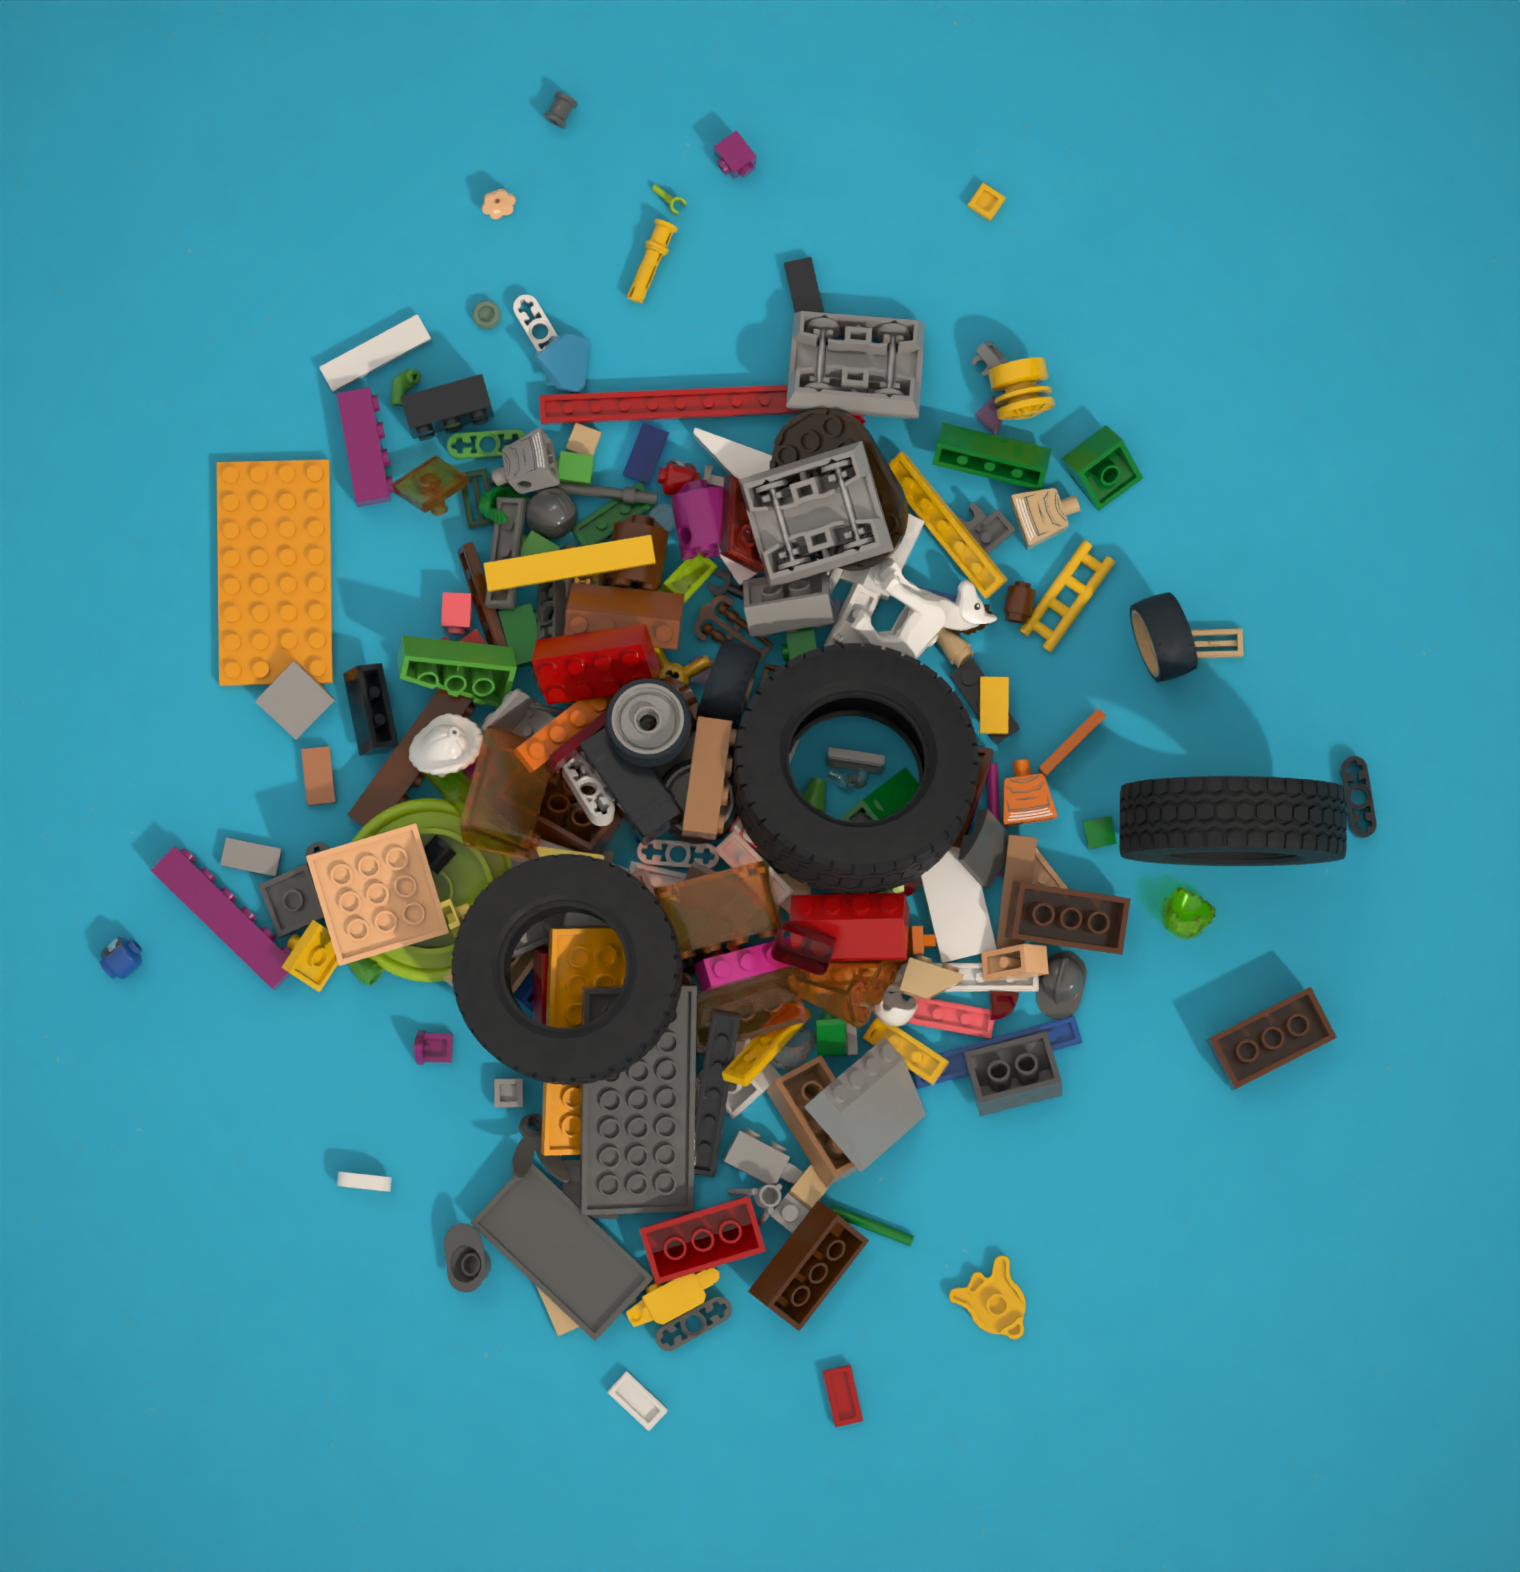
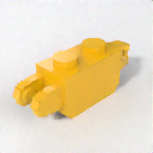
[626,1267,720,1327]

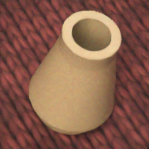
[936,627,974,668]

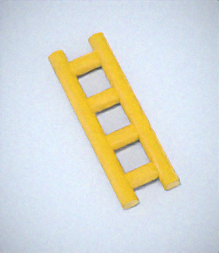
[1019,540,1116,653]

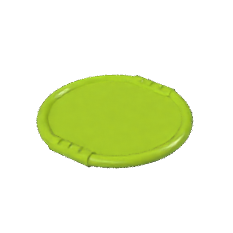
[351,798,515,982]

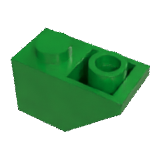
[815,1014,846,1057]

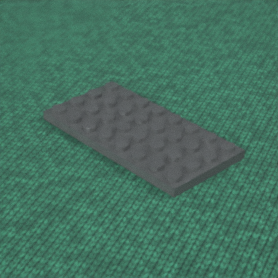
[579,984,697,1215]

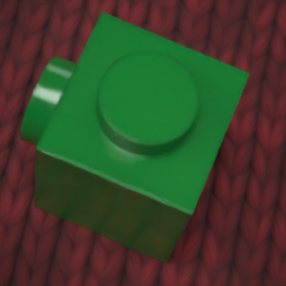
[781,627,817,661]

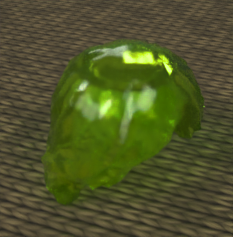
[1162,887,1216,940]

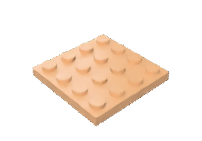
[306,823,449,966]

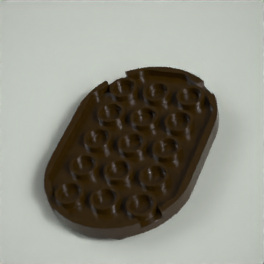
[770,409,908,571]

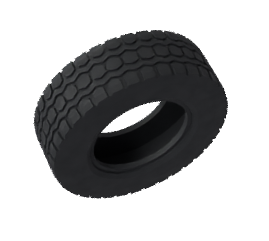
[1119,776,1347,866]
[451,854,683,1085]

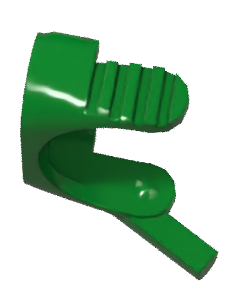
[479,485,532,524]

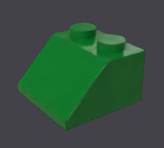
[1061,425,1143,511]

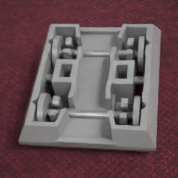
[786,311,925,419]
[738,441,894,588]

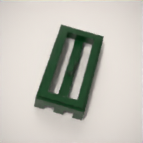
[459,468,494,529]

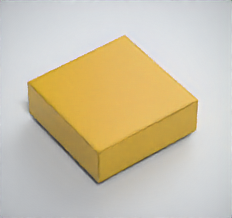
[967,182,1006,222]

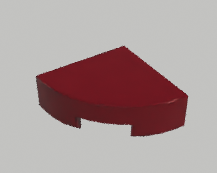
[989,991,1019,1020]

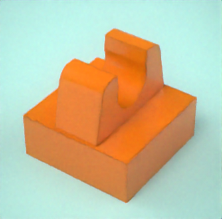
[907,926,936,957]

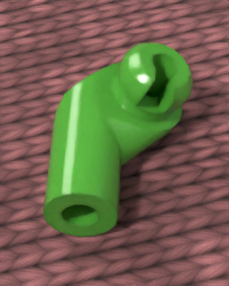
[390,369,421,406]

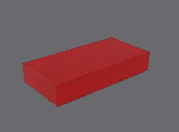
[823,1365,863,1427]

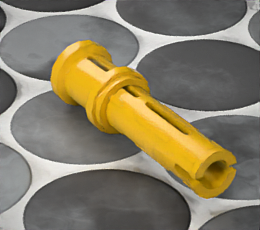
[626,219,678,304]

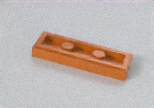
[1038,709,1106,778]

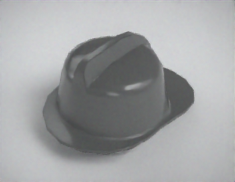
[1036,952,1087,1019]
[444,1223,491,1293]

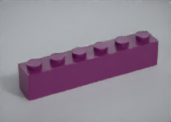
[150,846,292,990]

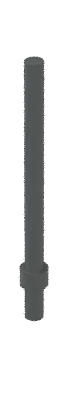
[491,475,658,505]

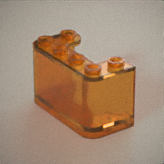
[653,861,783,959]

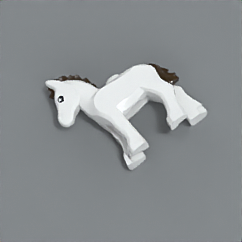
[831,558,997,659]

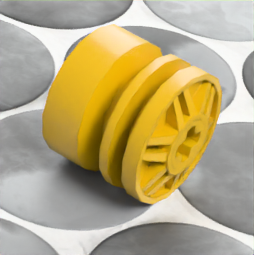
[988,357,1055,420]

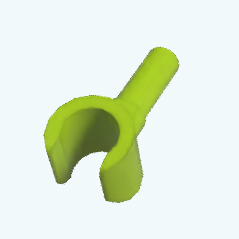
[652,184,687,215]

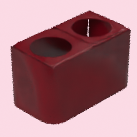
[771,921,836,975]

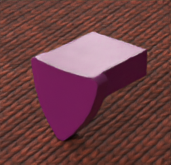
[414,1030,453,1065]

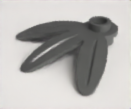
[511,1114,570,1183]

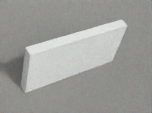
[920,851,997,963]

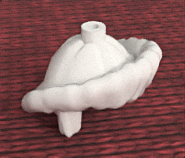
[409,713,484,778]

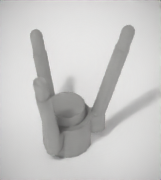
[727,1183,782,1227]

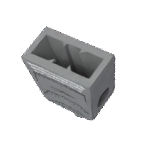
[491,427,560,494]

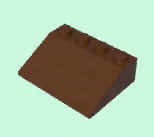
[494,760,623,855]

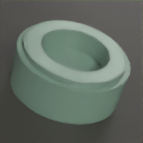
[473,301,501,330]

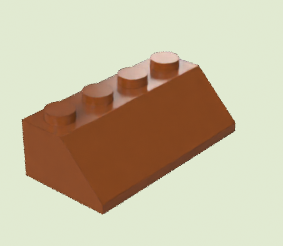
[564,582,685,651]

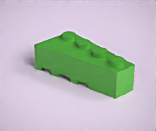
[397,636,517,710]

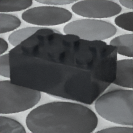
[401,374,494,441]

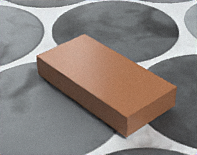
[301,746,336,806]

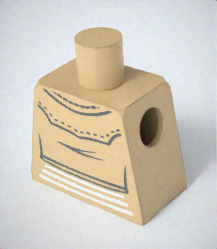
[1010,488,1080,550]

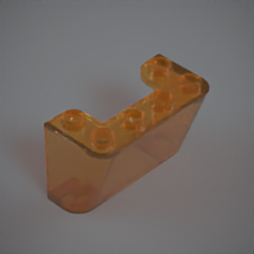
[788,948,910,1029]

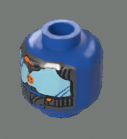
[99,937,143,979]

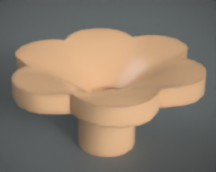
[481,189,516,219]

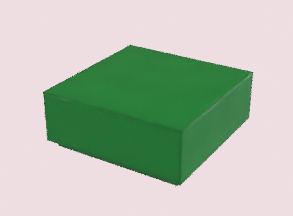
[1082,816,1117,850]

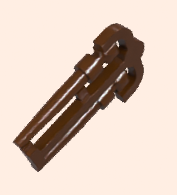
[694,595,773,663]

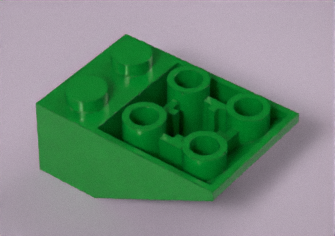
[840,767,919,822]

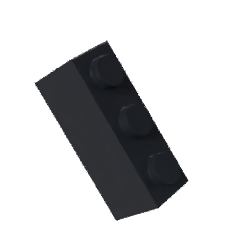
[343,663,398,756]

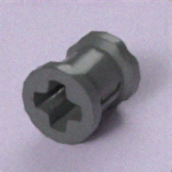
[543,91,578,129]

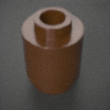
[1003,581,1036,624]

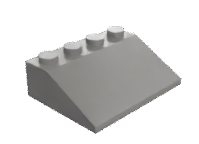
[804,1038,926,1172]

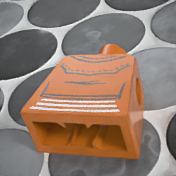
[1002,759,1057,827]

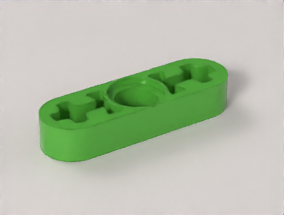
[447,429,526,460]

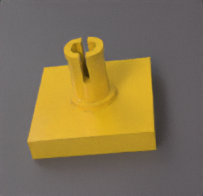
[281,920,338,993]

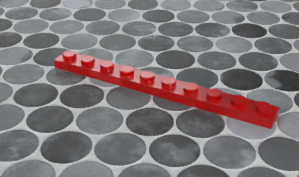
[540,385,806,425]

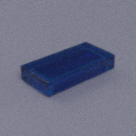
[623,423,669,486]

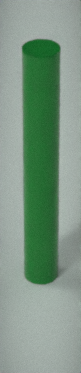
[832,1205,914,1246]

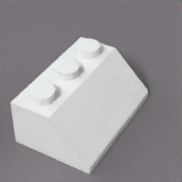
[839,514,925,602]

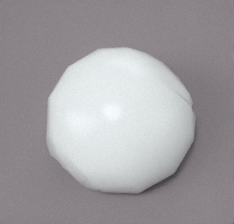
[871,990,918,1026]

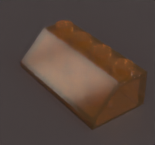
[696,966,808,1054]

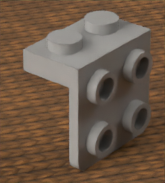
[481,688,555,763]

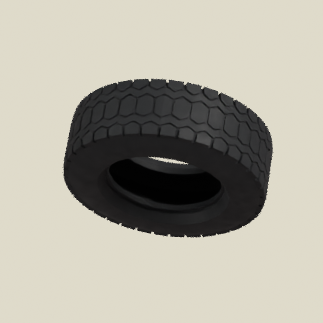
[731,643,979,894]

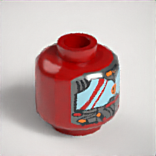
[657,459,700,496]

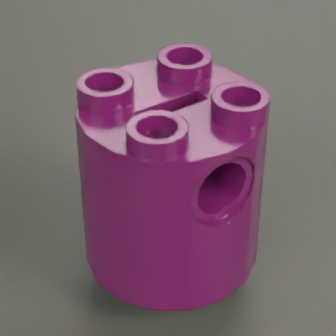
[670,480,737,560]

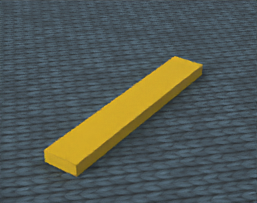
[888,452,1008,599]
[484,535,656,592]

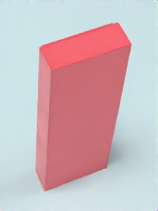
[907,997,994,1039]

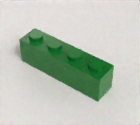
[932,423,1052,490]

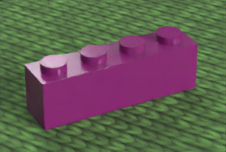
[337,387,395,507]

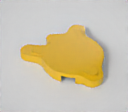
[948,1255,1026,1339]

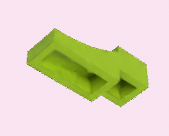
[658,554,718,605]

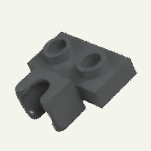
[957,502,1016,555]

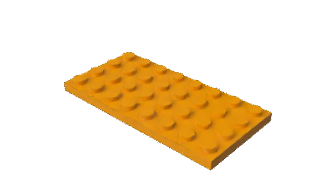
[217,460,333,686]
[541,926,626,1156]

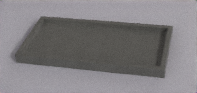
[470,1163,654,1341]

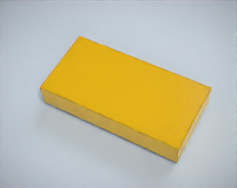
[979,677,1009,734]

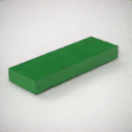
[572,482,656,546]

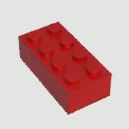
[532,624,660,705]

